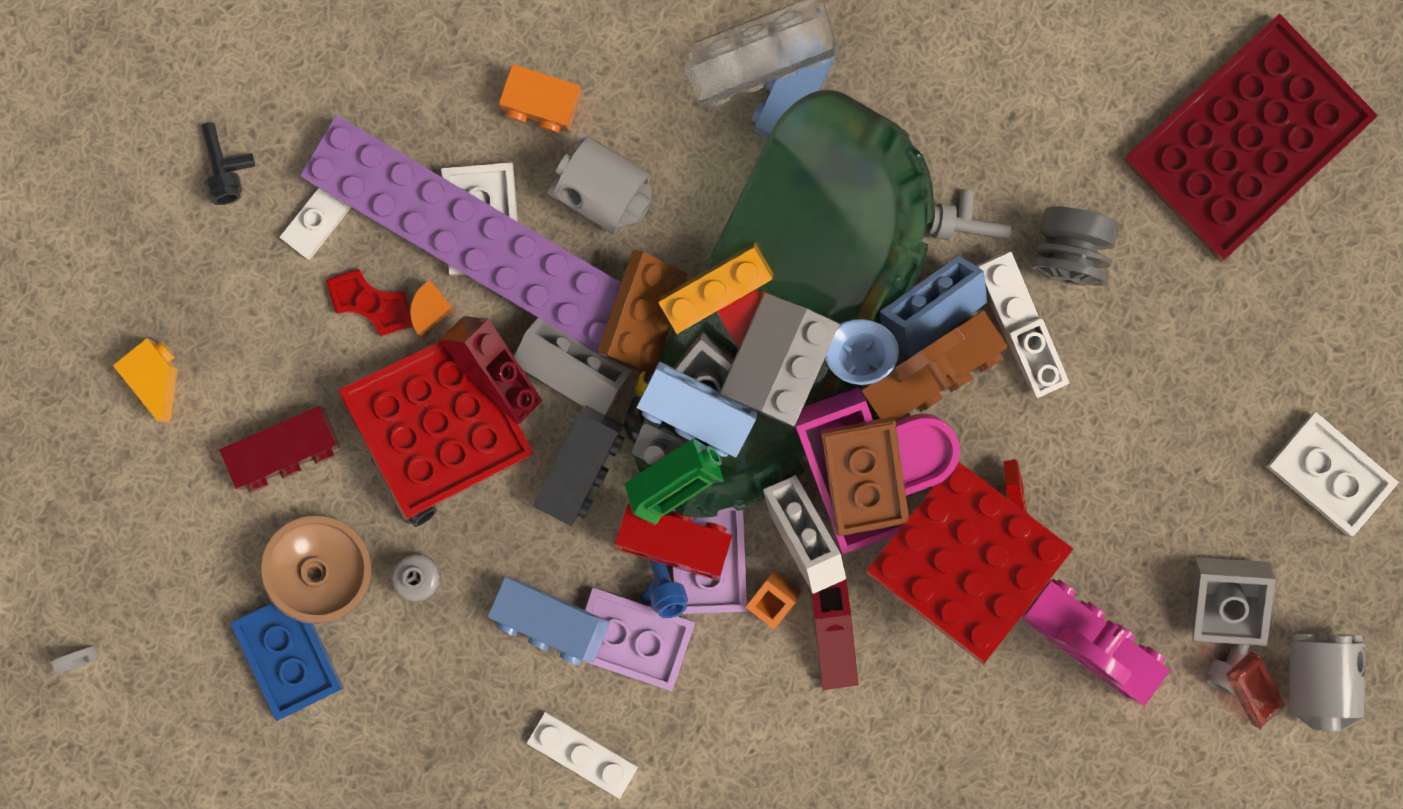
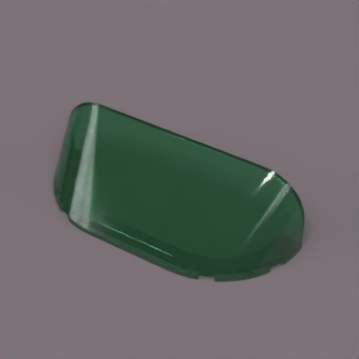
[633,90,934,518]

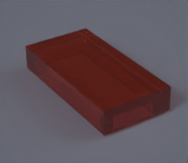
[1226,651,1285,729]

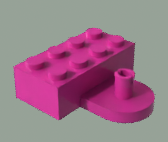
[795,387,960,554]
[1020,579,1171,706]

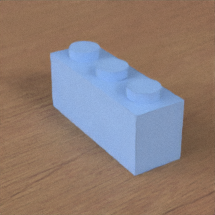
[637,361,758,458]

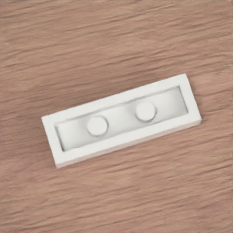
[527,712,639,799]

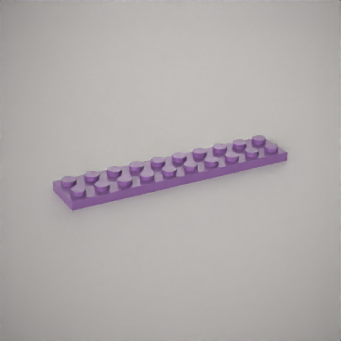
[300,115,621,358]

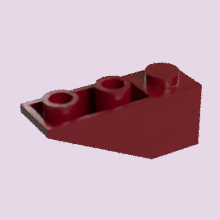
[440,316,543,424]
[809,579,859,690]

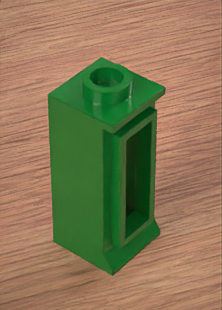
[624,439,724,525]

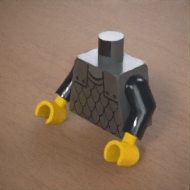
[623,371,708,466]

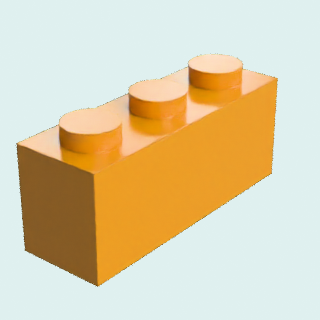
[658,243,773,334]

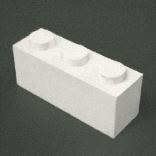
[763,475,846,594]

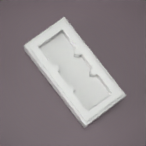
[280,188,351,260]

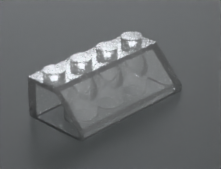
[684,0,836,107]

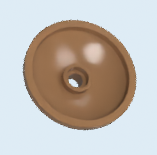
[261,516,371,624]

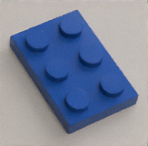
[230,603,344,721]

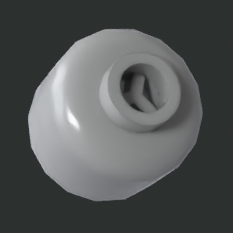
[392,554,442,602]

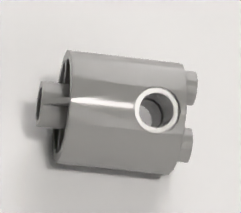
[547,133,653,235]
[1289,633,1366,731]

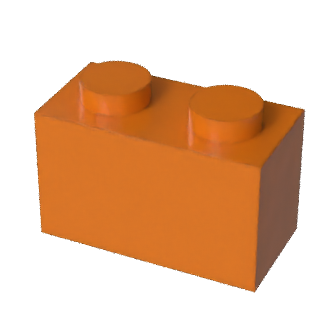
[499,64,582,134]

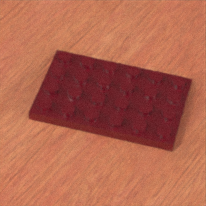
[1123,13,1378,262]

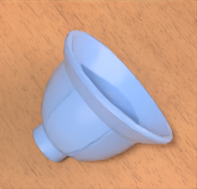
[825,319,899,385]

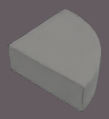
[51,646,98,674]

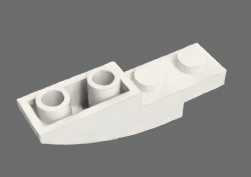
[976,251,1069,398]

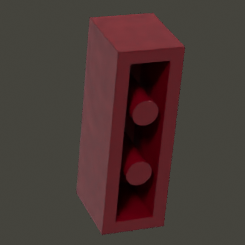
[219,406,341,493]

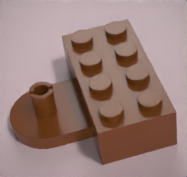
[861,311,1008,421]

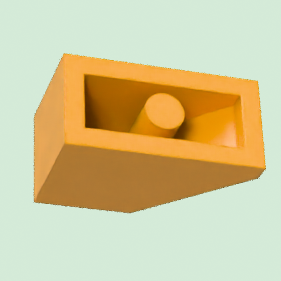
[113,338,177,423]

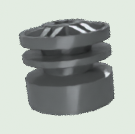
[1032,206,1120,286]

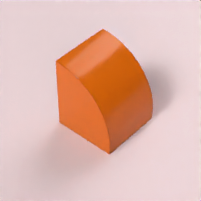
[410,280,456,337]
[745,570,801,629]

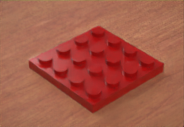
[338,341,534,520]
[866,461,1074,665]

